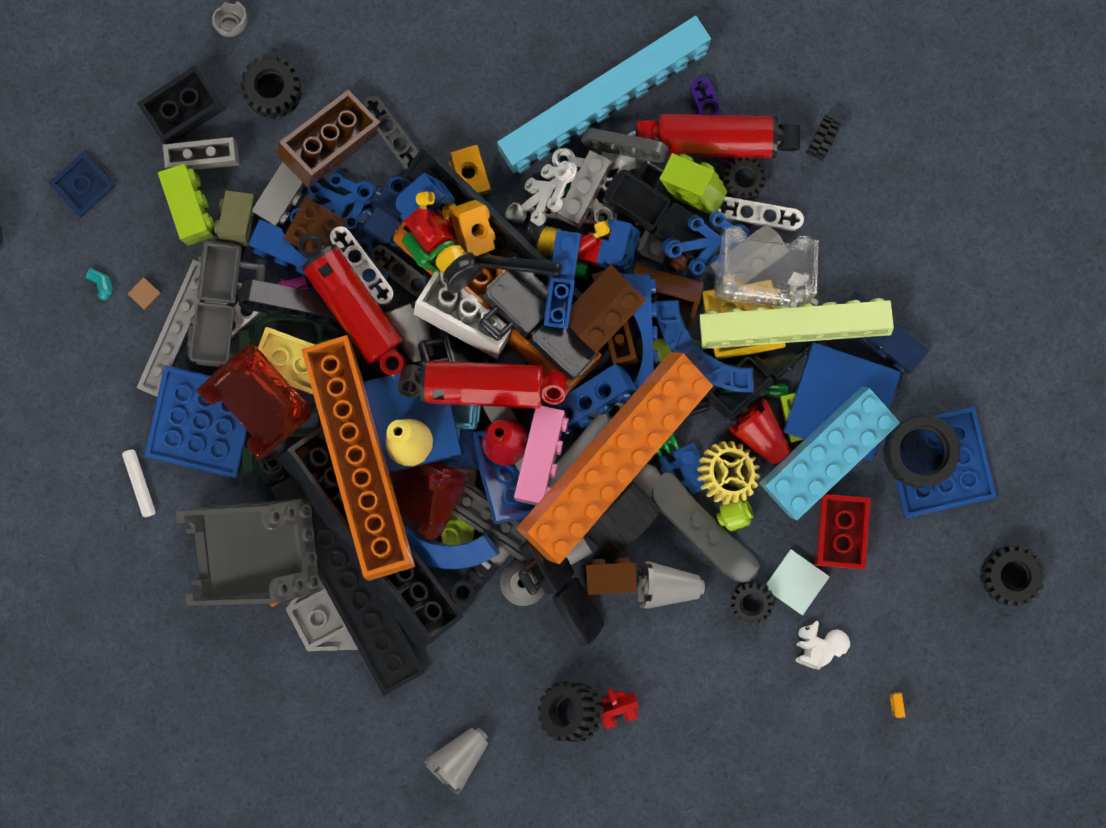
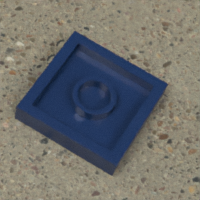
[49,152,116,218]

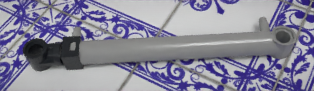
[451,400,624,605]

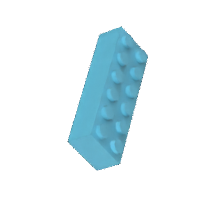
[759,386,900,521]

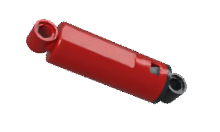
[635,114,801,158]
[298,234,406,375]
[397,360,568,409]

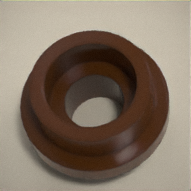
[665,251,687,272]

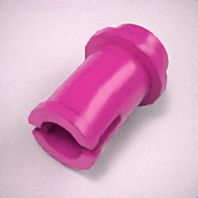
[277,275,308,290]

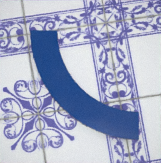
[654,300,754,392]
[403,524,500,569]

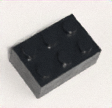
[137,65,226,144]

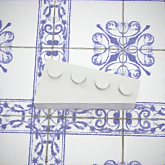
[414,271,511,359]

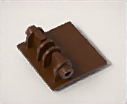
[283,198,347,253]

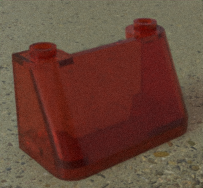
[196,345,311,461]
[389,461,467,539]

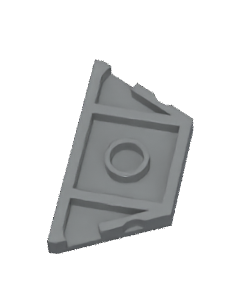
[286,576,358,651]

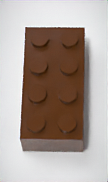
[276,90,380,188]
[586,558,637,595]

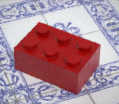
[814,494,871,569]

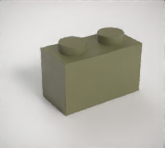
[214,191,256,246]

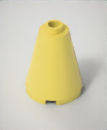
[386,419,433,466]

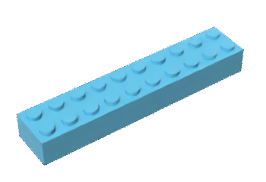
[497,16,711,174]

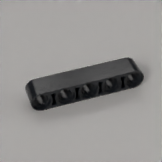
[239,279,342,328]

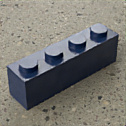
[845,292,929,374]

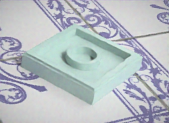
[766,549,829,615]

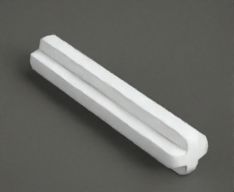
[122,449,155,517]

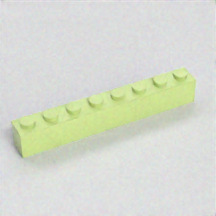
[699,298,894,349]

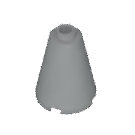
[384,300,434,366]
[500,560,545,606]
[637,561,705,609]
[423,728,488,794]

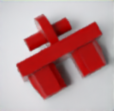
[600,687,639,729]

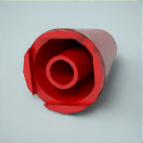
[728,398,791,464]
[482,418,529,466]

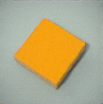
[889,692,905,718]

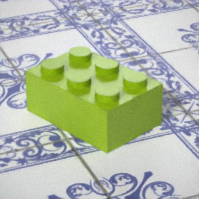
[660,153,728,215]
[158,163,215,246]

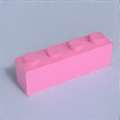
[514,406,569,505]

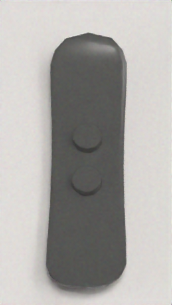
[425,468,527,563]
[652,472,760,583]

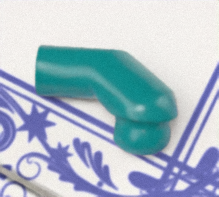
[86,268,113,300]

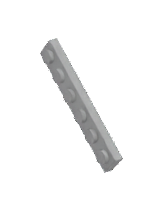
[137,259,202,397]

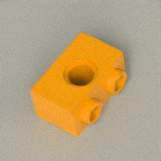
[448,145,492,196]
[450,200,495,256]

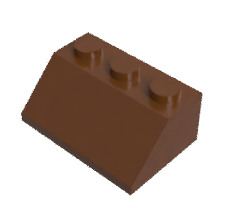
[568,264,646,353]
[629,264,704,334]

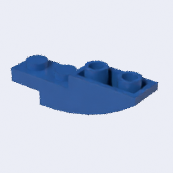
[544,230,581,329]

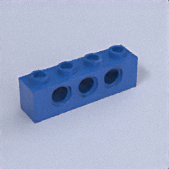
[548,364,637,439]

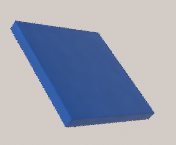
[783,342,901,461]
[144,365,258,478]
[364,373,462,473]
[885,406,997,519]

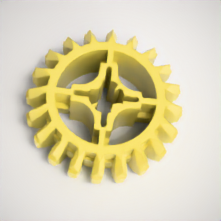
[697,441,760,505]

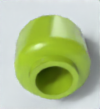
[717,498,754,531]

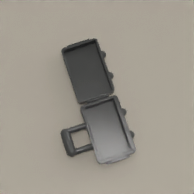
[187,240,266,367]

